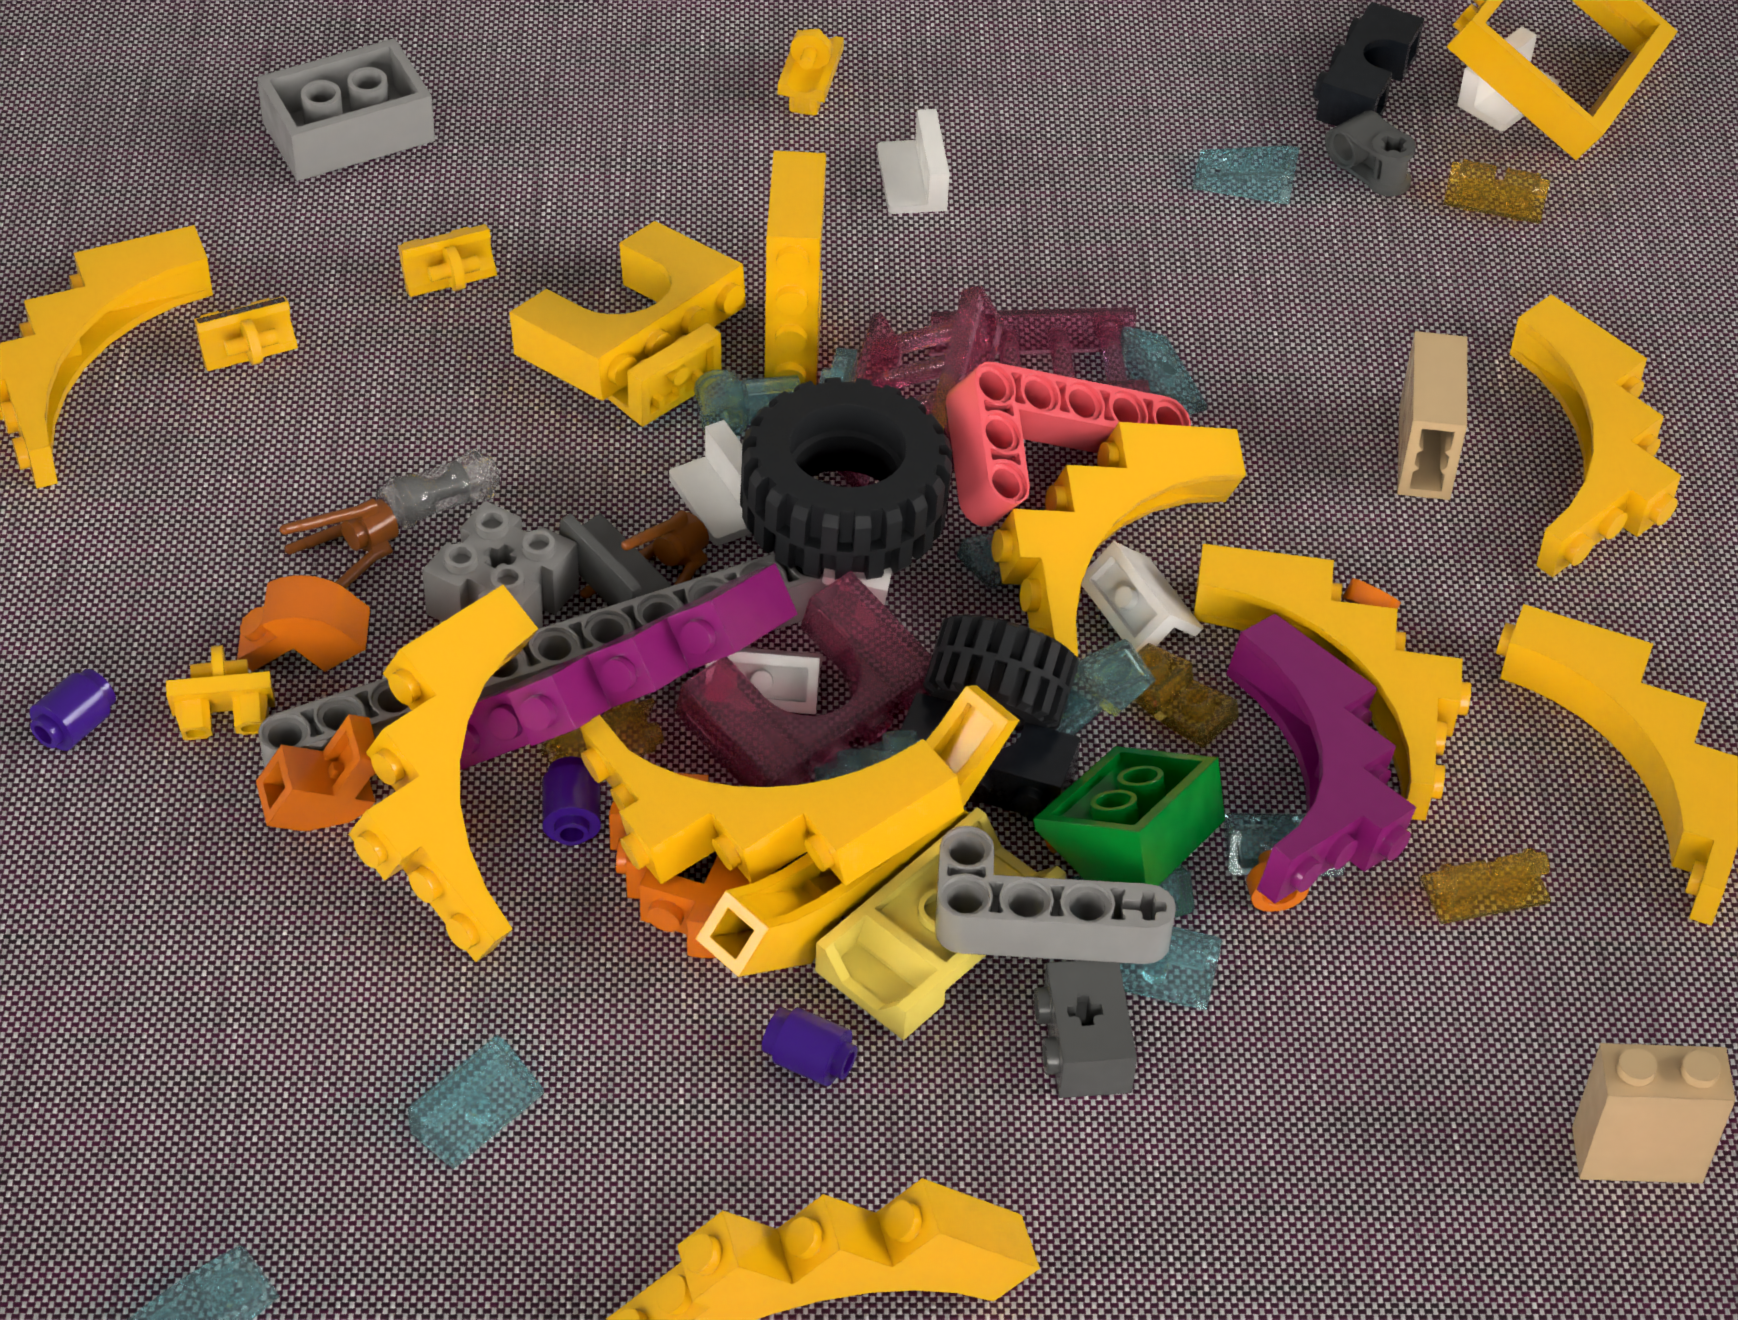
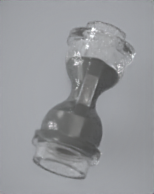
[376,448,500,529]

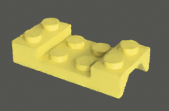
[815,807,1066,1041]

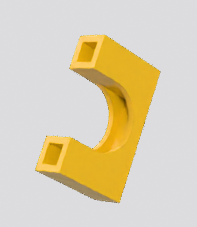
[764,150,826,392]
[509,221,746,401]

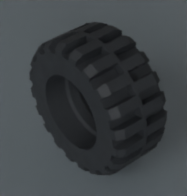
[740,377,952,581]

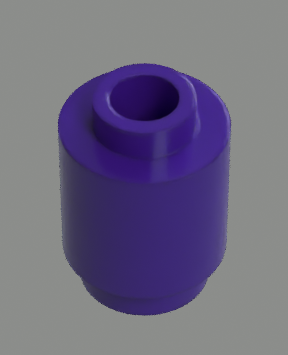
[30,669,116,751]
[542,756,601,846]
[762,1007,858,1087]

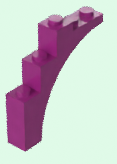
[460,563,798,770]
[1226,614,1416,903]

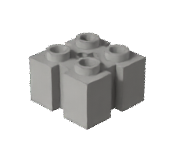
[422,501,579,629]

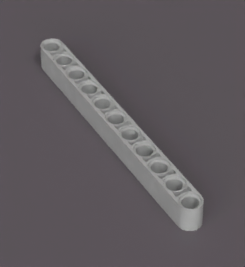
[258,553,836,768]

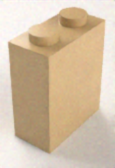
[1397,331,1467,500]
[1572,1043,1735,1183]

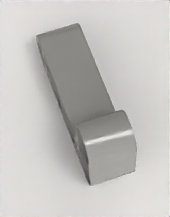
[935,826,1176,964]

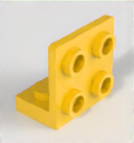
[607,323,722,427]

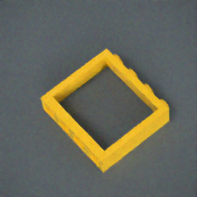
[1446,0,1678,160]

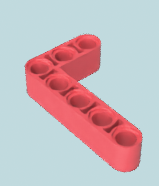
[946,362,1191,527]

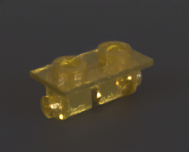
[1443,158,1550,224]
[540,698,664,764]
[1420,847,1551,924]

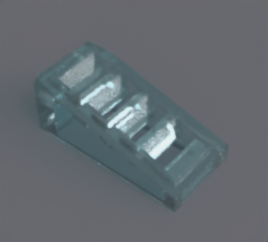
[1193,146,1300,204]

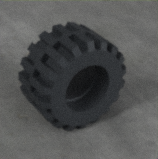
[923,615,1079,731]

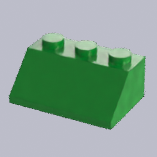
[1034,746,1225,886]

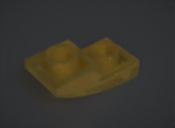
[1113,643,1239,748]

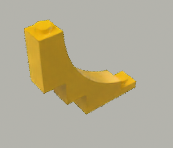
[1496,604,1738,926]

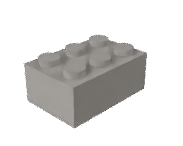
[257,38,435,181]

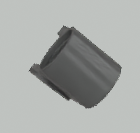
[1325,110,1416,196]

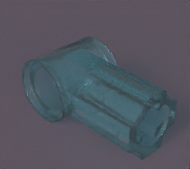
[694,370,800,436]

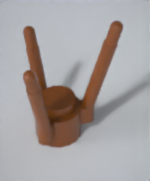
[279,498,399,589]
[580,510,709,599]

